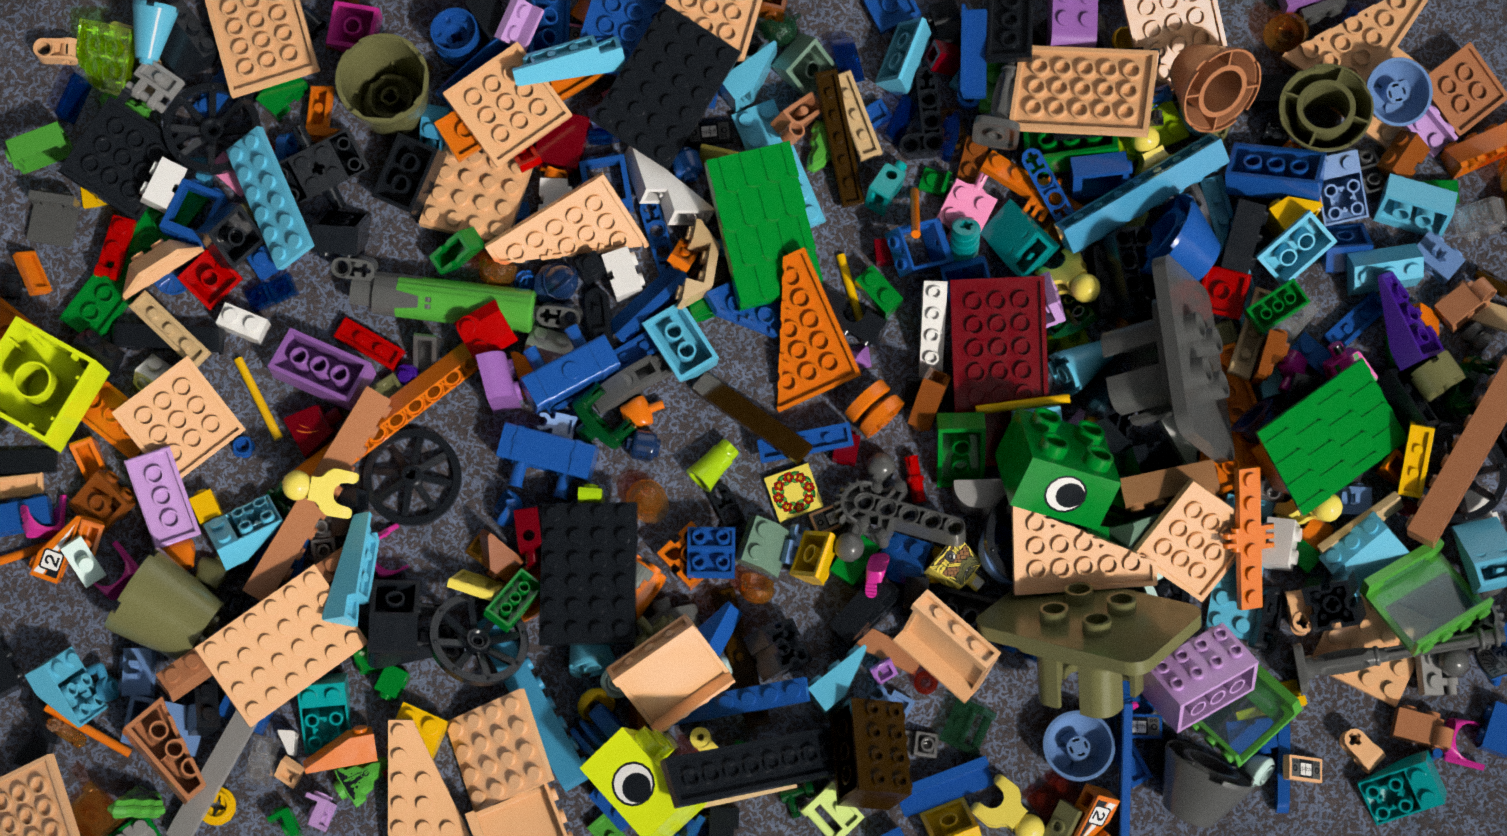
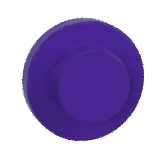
[396,363,419,386]

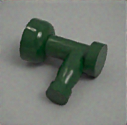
[264,480,293,521]
[779,781,815,819]

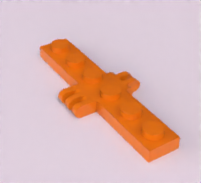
[980,150,1098,243]
[1222,465,1274,610]

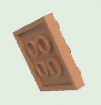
[1428,42,1507,137]

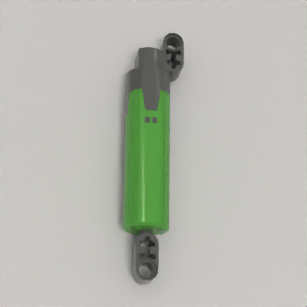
[331,255,583,333]

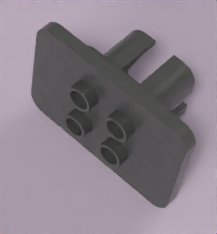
[1101,254,1235,464]

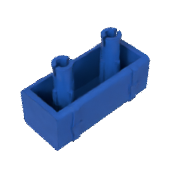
[519,324,621,414]
[496,422,600,500]

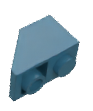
[419,104,450,151]

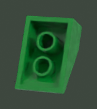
[936,412,986,487]

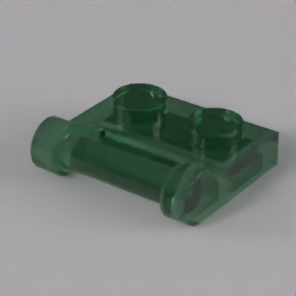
[939,698,997,758]

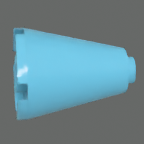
[132,0,179,65]
[1048,340,1114,396]
[569,645,616,678]

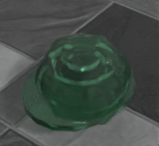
[759,13,801,47]

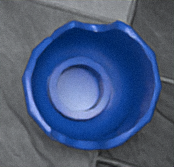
[492,489,523,527]

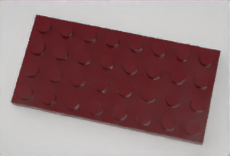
[949,275,1049,467]

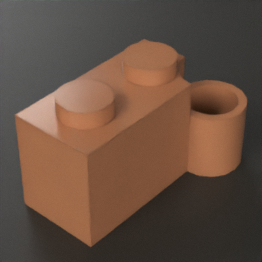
[770,91,822,146]
[1434,277,1497,333]
[1389,705,1454,750]

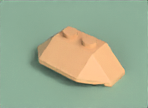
[122,239,205,301]

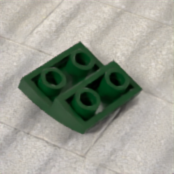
[1047,294,1099,339]

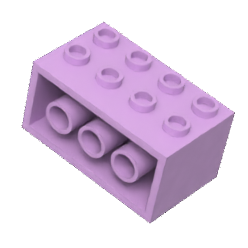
[1142,622,1259,733]

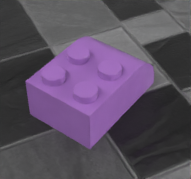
[1046,0,1098,48]
[476,351,524,414]

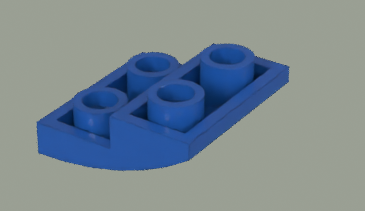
[687,527,735,579]

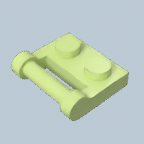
[800,781,865,836]

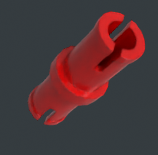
[903,455,927,504]

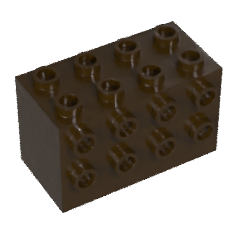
[829,697,913,810]

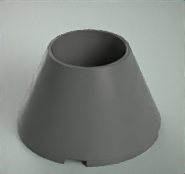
[1163,740,1257,828]

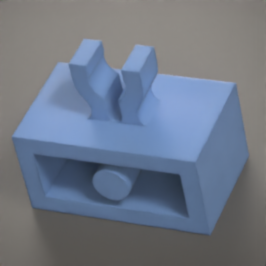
[1417,231,1465,285]
[1335,483,1372,518]
[118,648,156,698]

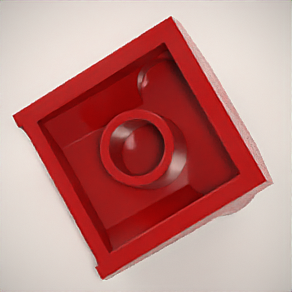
[177,249,243,311]
[454,299,519,362]

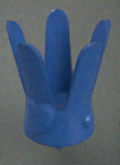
[1152,84,1175,109]

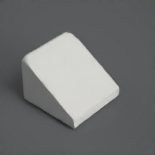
[277,730,299,757]

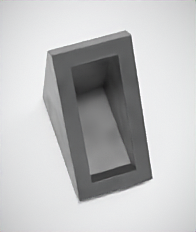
[413,333,441,375]

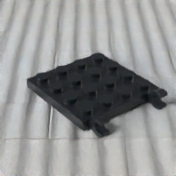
[58,87,189,223]

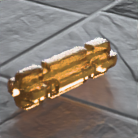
[45,716,87,748]

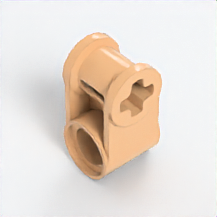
[33,37,79,65]
[1284,590,1313,636]
[1339,728,1386,774]

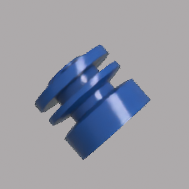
[430,7,483,67]
[570,702,626,758]

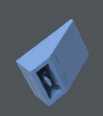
[1319,147,1369,227]
[120,695,201,758]

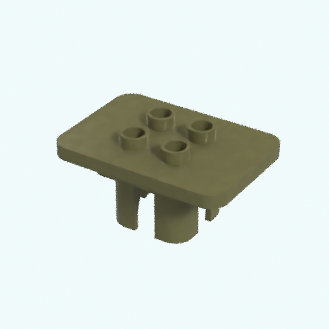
[976,582,1202,719]

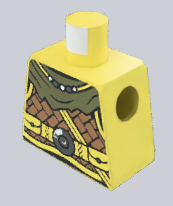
[924,543,985,592]

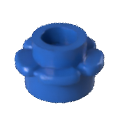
[514,270,535,290]
[232,436,255,458]

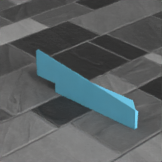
[512,35,626,86]
[321,512,380,627]

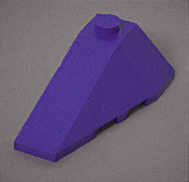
[1377,271,1445,371]

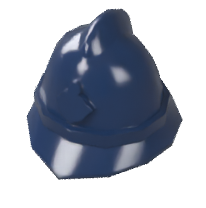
[534,261,578,303]
[1231,398,1274,445]

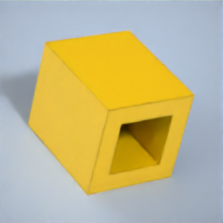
[189,489,224,527]

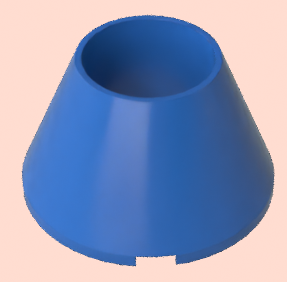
[1137,193,1221,281]

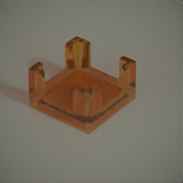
[71,781,128,836]

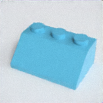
[875,17,931,96]
[1373,173,1458,237]
[1256,209,1338,285]
[1347,243,1424,296]
[642,302,719,382]
[1319,511,1410,597]

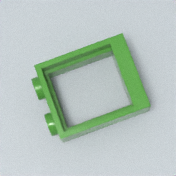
[4,121,73,174]

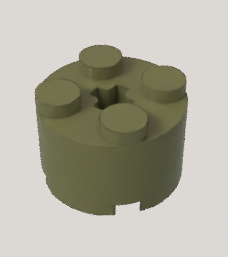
[1408,350,1466,403]

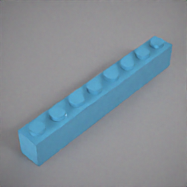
[1054,133,1230,254]
[477,618,589,792]

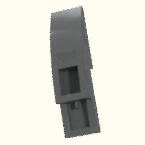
[593,353,674,414]

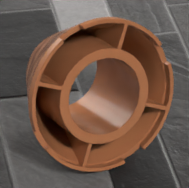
[1170,43,1261,133]

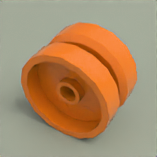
[845,379,905,438]

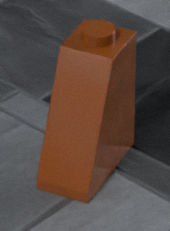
[907,367,951,432]

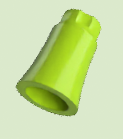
[686,439,739,492]

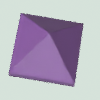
[850,345,872,369]
[869,657,898,685]

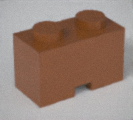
[1376,130,1431,179]

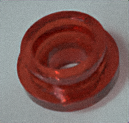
[914,671,938,695]

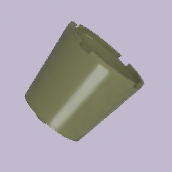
[335,33,429,137]
[104,547,225,660]

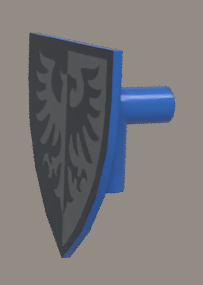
[1474,644,1507,686]

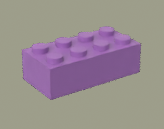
[267,328,376,412]

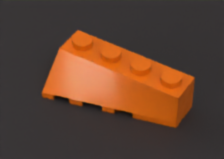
[1440,119,1507,180]

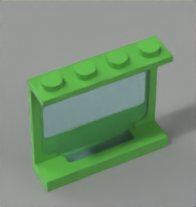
[1359,538,1494,657]
[1190,664,1302,767]

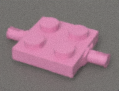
[935,172,998,245]

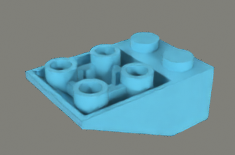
[720,40,777,113]
[203,494,283,571]
[1451,516,1507,594]
[809,644,867,716]
[24,646,109,728]

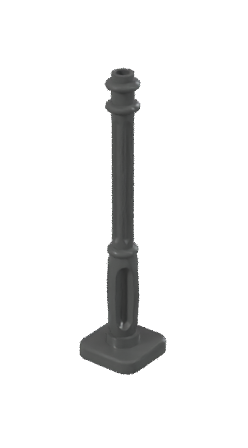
[972,62,1020,151]
[1291,625,1506,694]

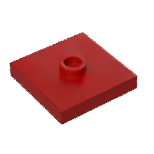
[1201,265,1252,320]

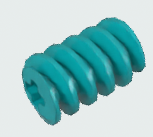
[950,217,981,263]

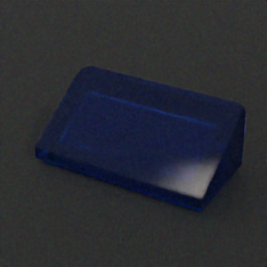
[55,73,93,124]
[884,94,917,146]

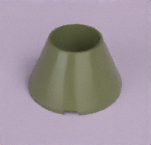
[1279,63,1374,152]

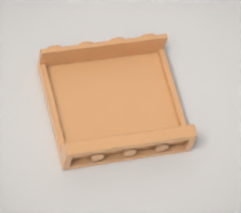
[893,589,1001,704]
[606,613,736,733]
[465,783,573,836]

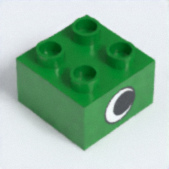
[995,407,1121,530]

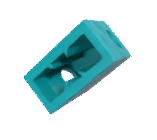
[864,160,907,217]

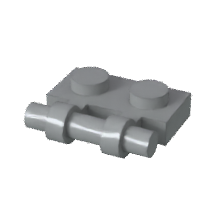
[125,62,185,113]
[1415,653,1459,696]

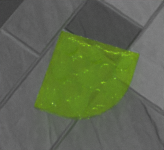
[76,18,135,96]

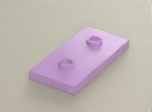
[124,446,201,549]

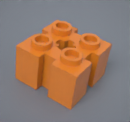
[657,521,704,591]

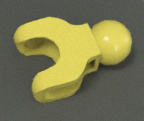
[1130,126,1173,177]
[1035,248,1100,303]
[282,468,359,519]
[1272,494,1343,525]
[970,774,1045,836]

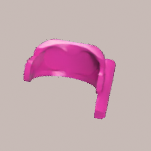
[20,495,67,539]
[375,523,409,579]
[93,540,140,600]
[864,553,890,598]
[1440,718,1485,771]

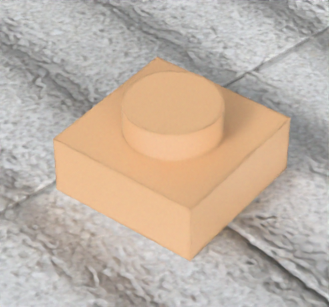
[274,755,305,789]

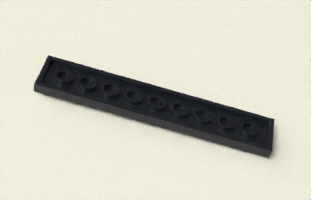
[660,727,834,809]

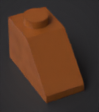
[480,529,524,583]

